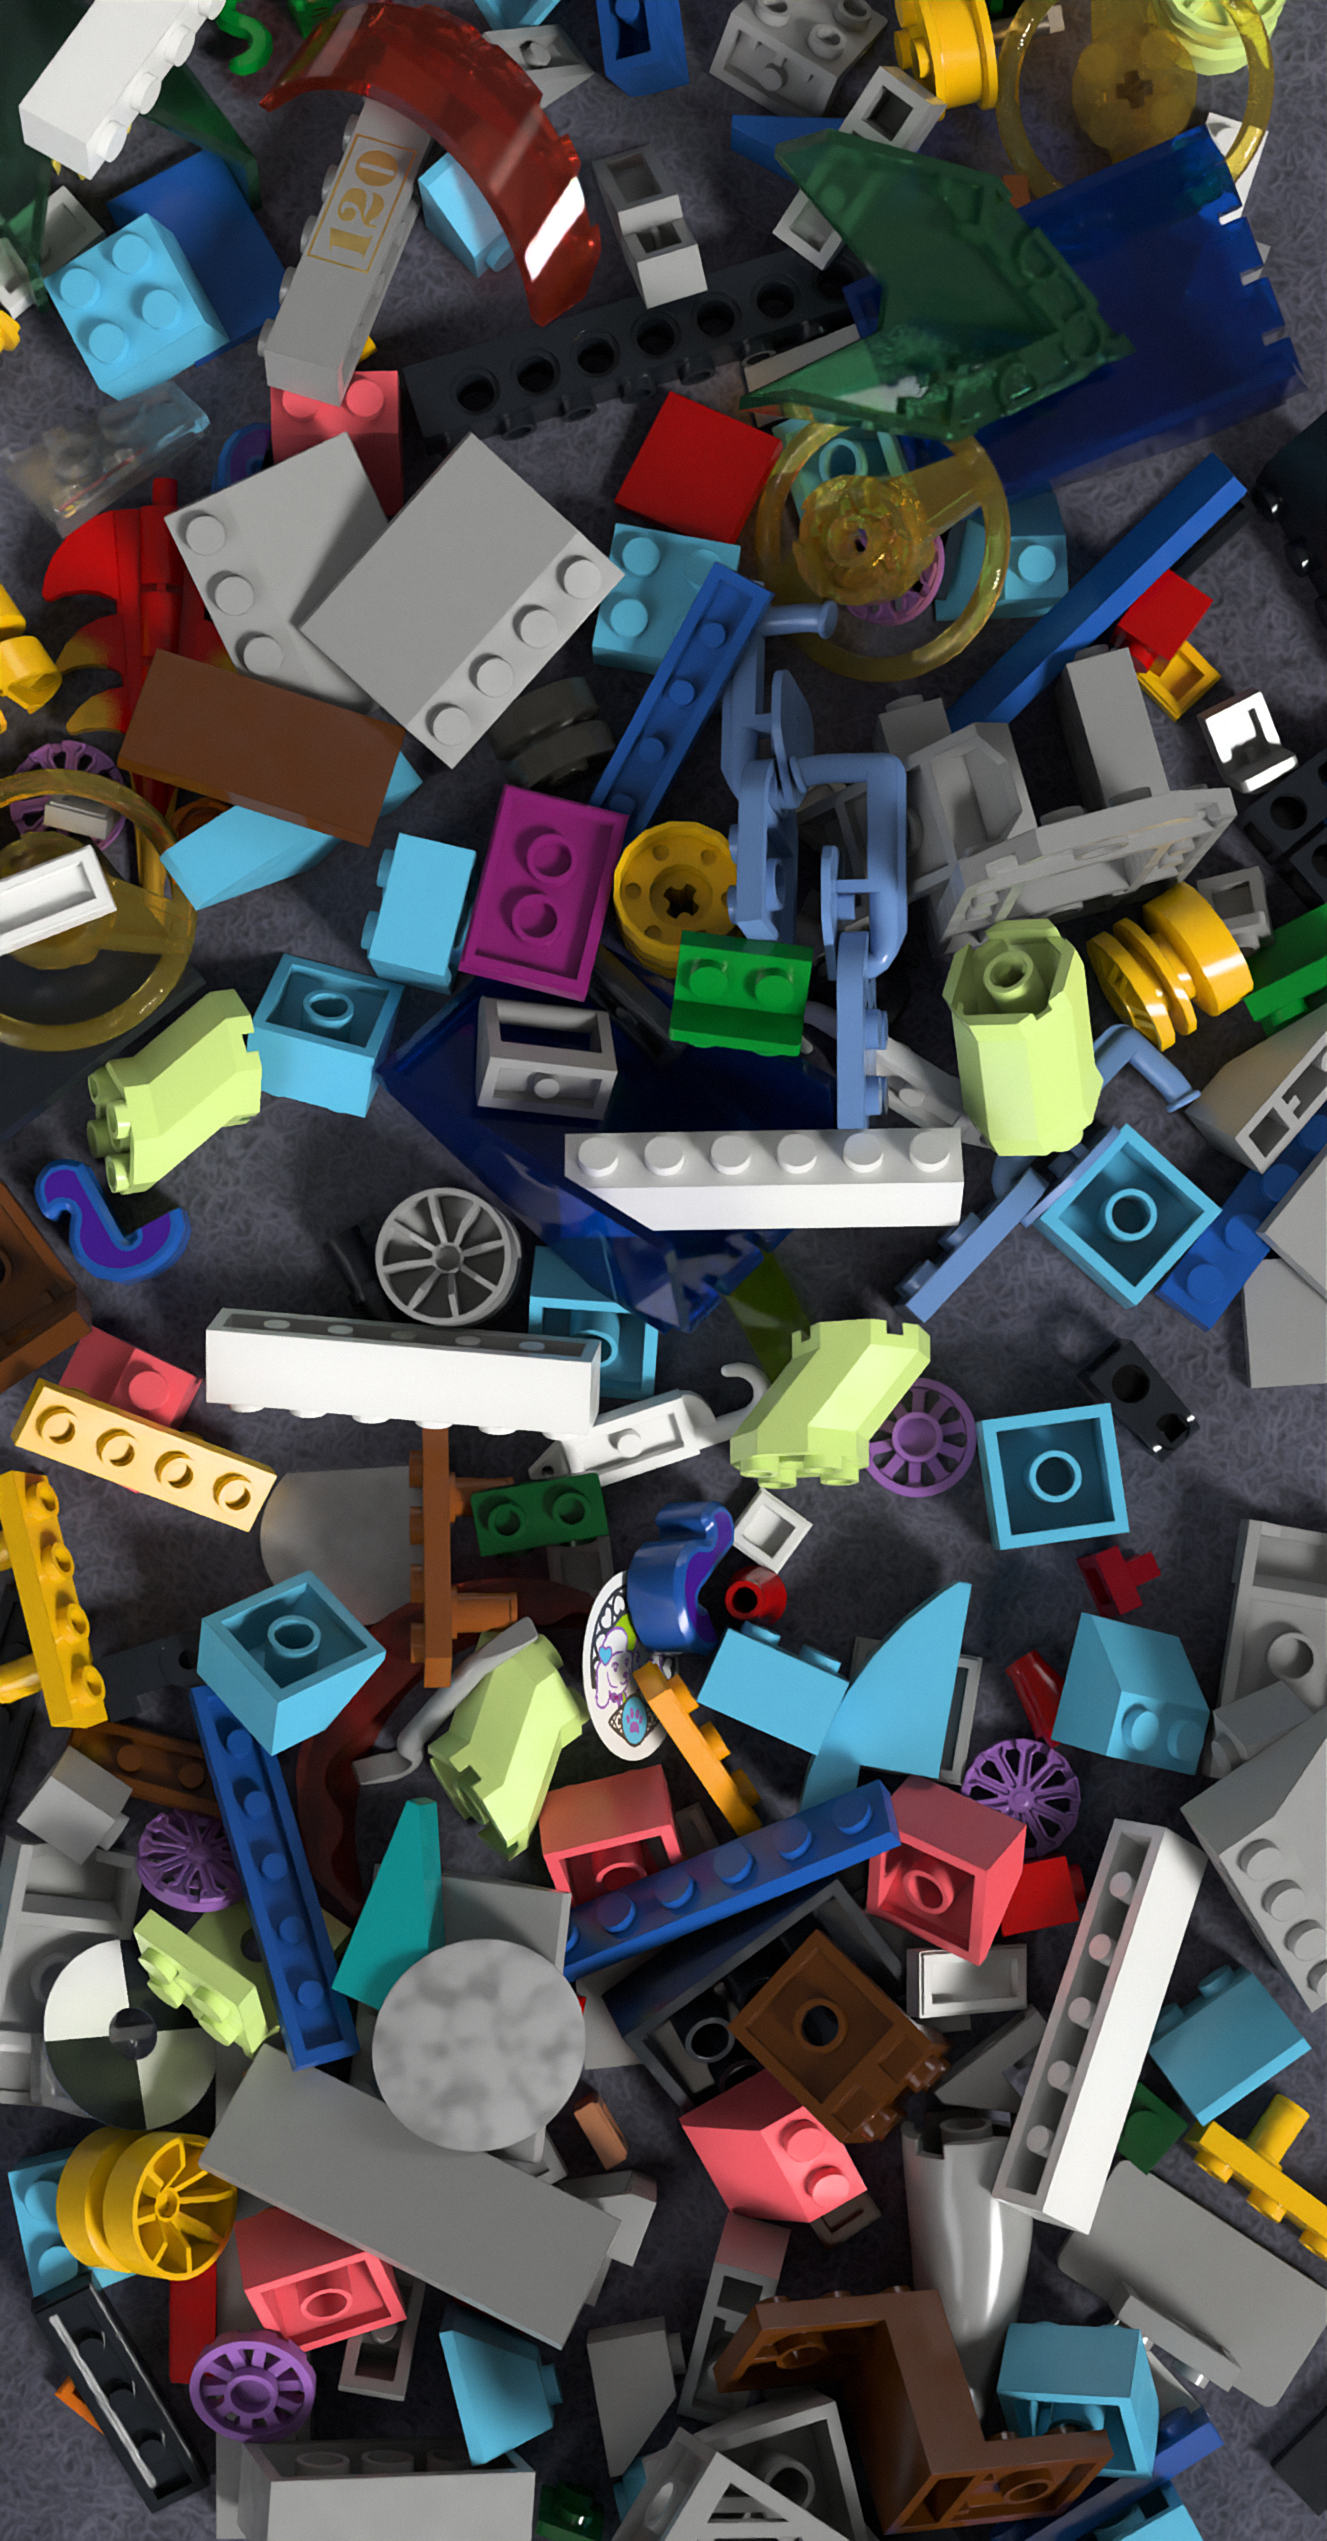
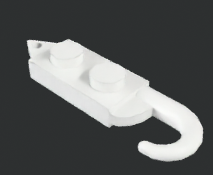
[800,1001,991,1149]
[528,1362,772,1487]

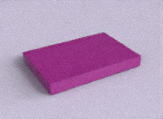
[458,784,629,1002]

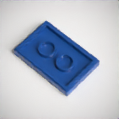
[105,144,286,368]

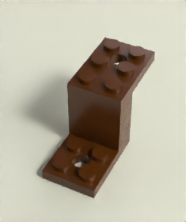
[713,2286,1114,2535]

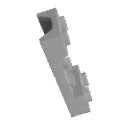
[796,722,1038,939]
[1201,1519,1327,1779]
[0,1835,142,2119]

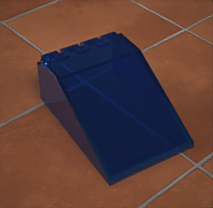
[842,124,1309,531]
[374,945,837,1335]

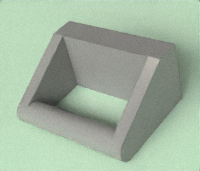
[475,996,618,1120]
[552,2169,657,2267]

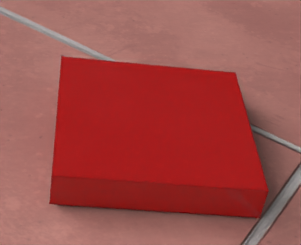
[614,391,783,545]

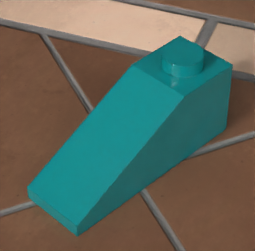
[331,1797,446,2011]

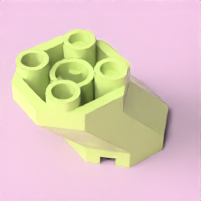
[942,918,1104,1156]
[87,989,262,1195]
[730,1318,930,1489]
[428,1632,591,1862]

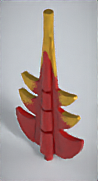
[42,477,238,927]

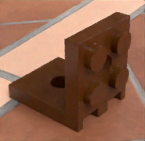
[0,1178,92,1394]
[726,1929,957,2143]

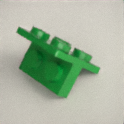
[1243,903,1327,1038]
[668,930,814,1056]

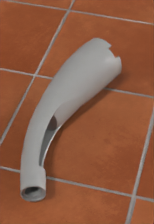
[864,2105,1033,2541]

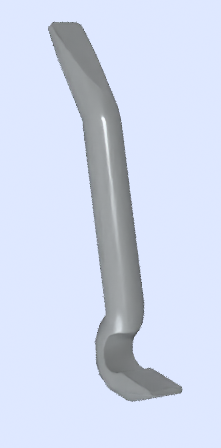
[351,1617,538,1785]

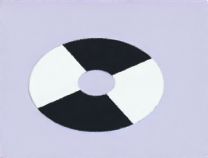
[43,1940,216,2130]

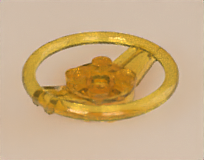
[995,0,1275,234]
[755,395,1011,683]
[0,769,198,1051]

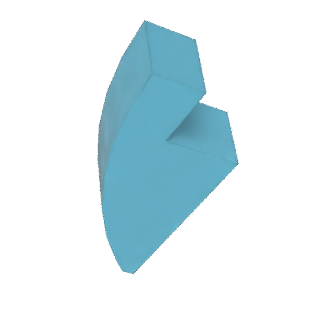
[159,751,423,911]
[796,1580,972,1814]

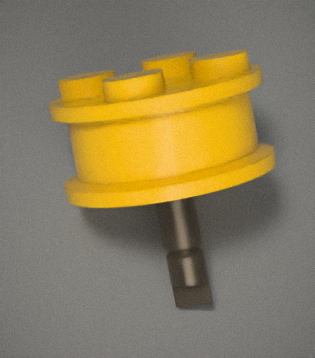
[894,0,1065,122]

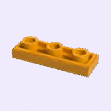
[632,1661,762,1838]

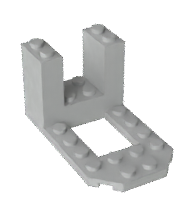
[871,644,1238,958]

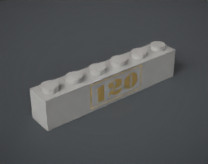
[257,42,462,407]

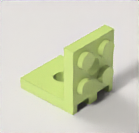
[133,1888,353,2061]

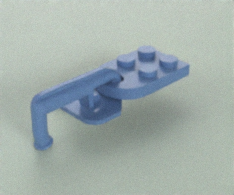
[721,600,838,945]
[789,752,908,1129]
[892,1024,1201,1324]

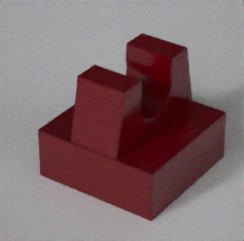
[1076,1545,1161,1618]

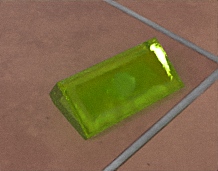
[711,1243,811,1384]

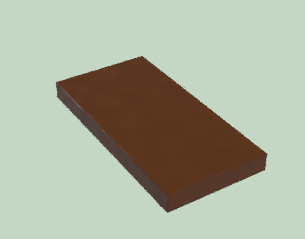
[117,648,406,848]

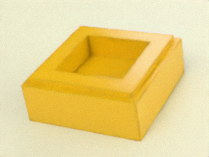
[1136,641,1222,723]

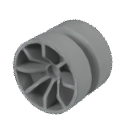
[375,1187,527,1329]

